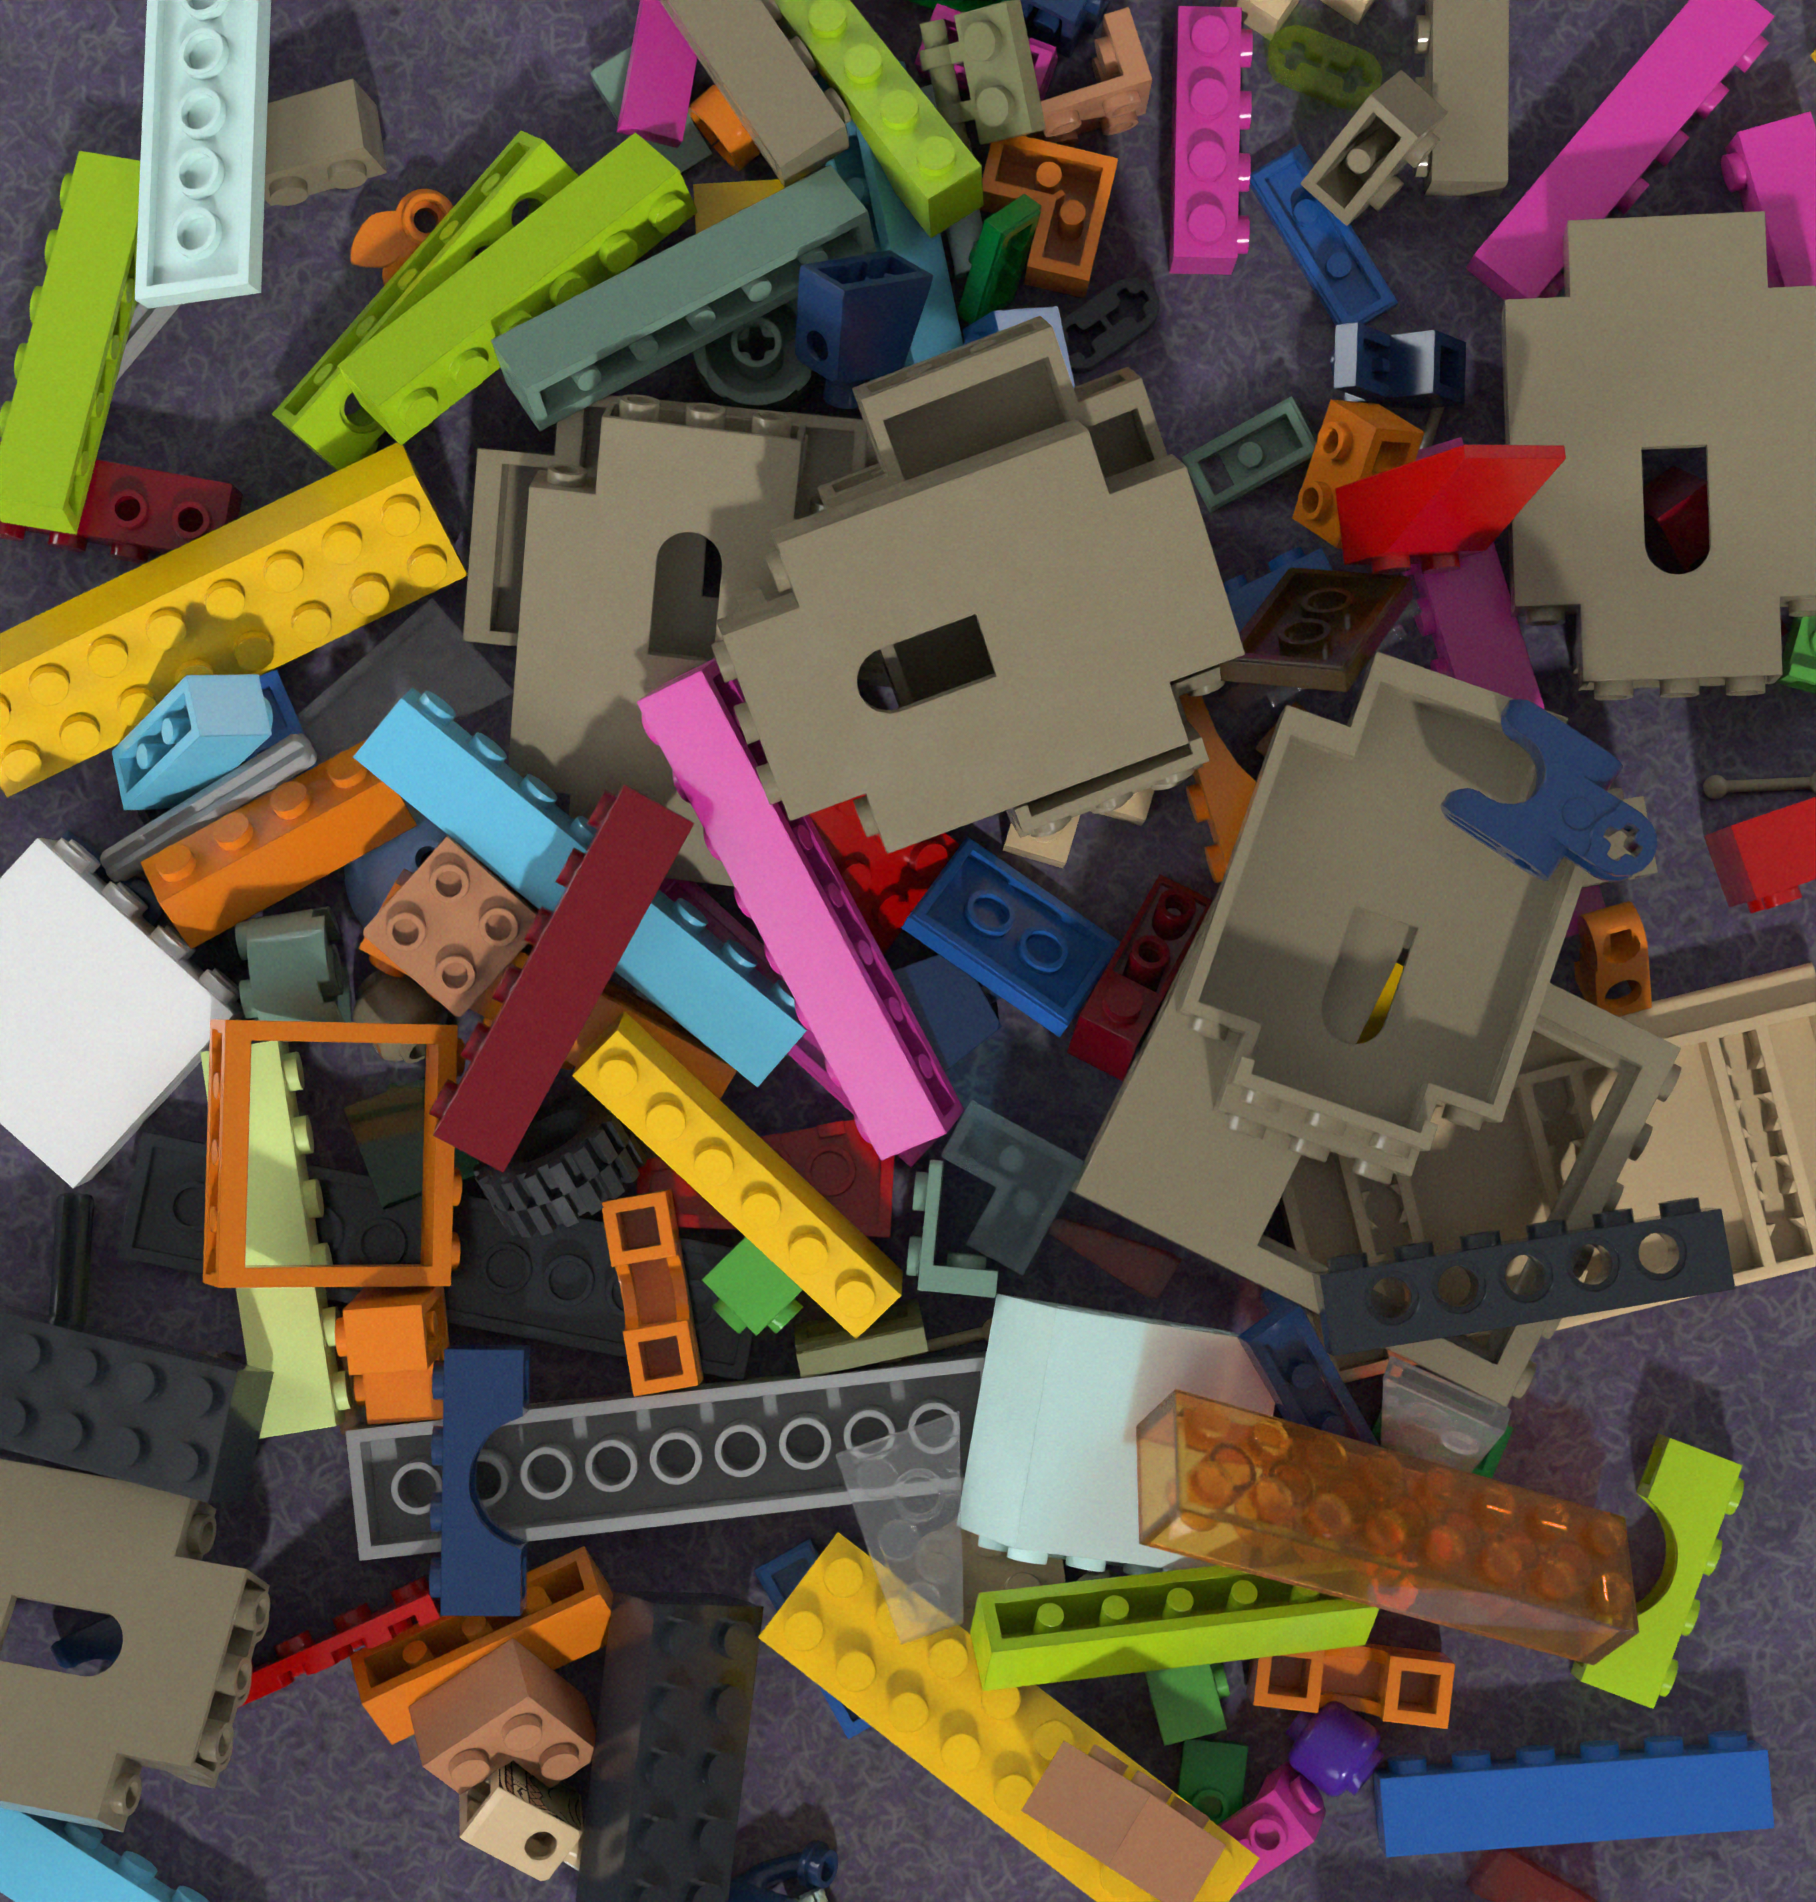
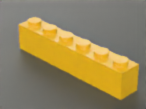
[572,1011,903,1339]

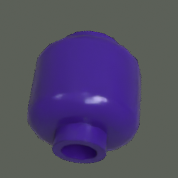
[1285,1701,1385,1797]

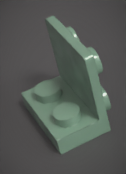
[906,1160,998,1298]

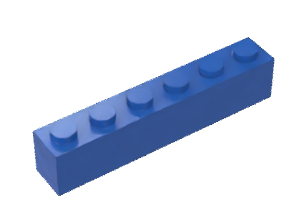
[1373,1730,1774,1857]

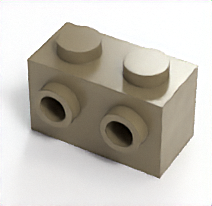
[1300,70,1448,226]
[264,78,387,206]

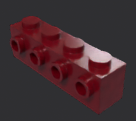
[0,442,243,564]

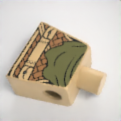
[459,1761,584,1881]

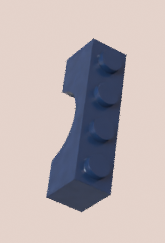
[429,1345,530,1616]

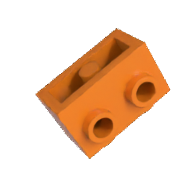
[1292,399,1425,548]

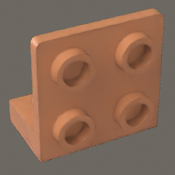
[1023,7,1152,147]
[363,834,539,1017]

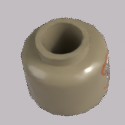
[352,970,448,1064]

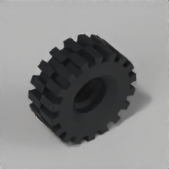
[473,1090,647,1237]

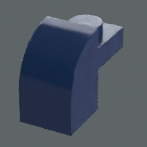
[1330,322,1466,409]

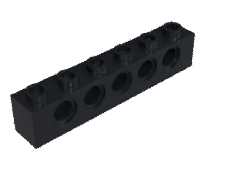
[1312,1197,1736,1356]

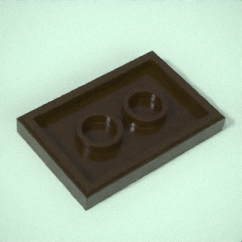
[1219,567,1413,692]

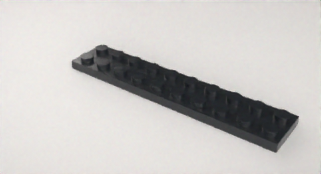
[117,1132,754,1381]

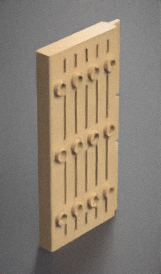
[1279,962,1816,1383]

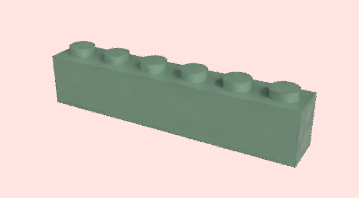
[491,165,876,431]

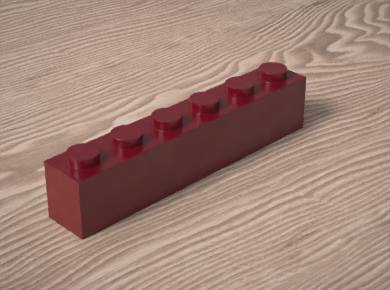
[428,783,695,1173]

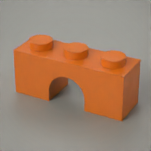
[601,1189,704,1397]
[1246,1643,1455,1729]

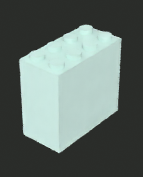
[956,1294,1275,1575]

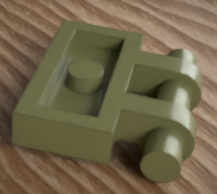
[919,0,1046,149]

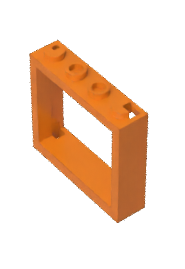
[203,1019,466,1288]

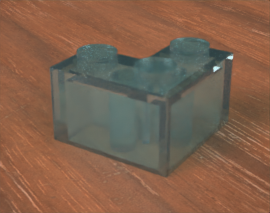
[940,1100,1085,1275]

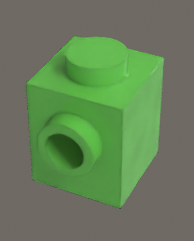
[702,1237,803,1336]
[1143,1662,1230,1746]

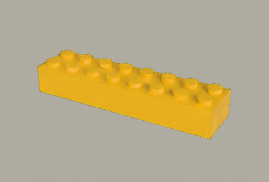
[0,442,468,797]
[758,1532,1260,1902]

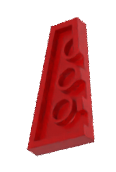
[637,1119,894,1239]
[238,1575,442,1708]

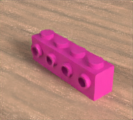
[1169,6,1253,275]

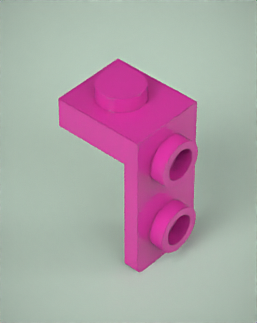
[1218,1761,1326,1897]

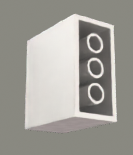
[0,838,244,1188]

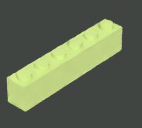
[200,1041,353,1439]

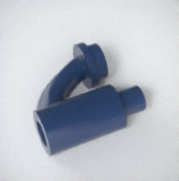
[728,1840,838,1902]

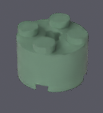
[693,297,819,412]
[235,906,352,1043]

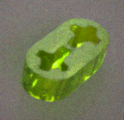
[1265,25,1383,111]

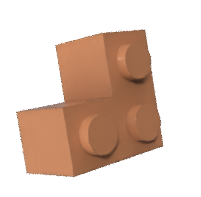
[408,1638,596,1795]
[1021,1741,1226,1902]

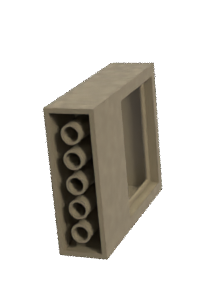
[1069,885,1681,1407]

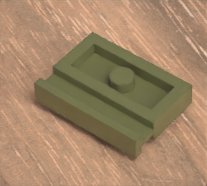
[794,1298,928,1378]

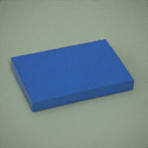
[901,836,1121,1038]

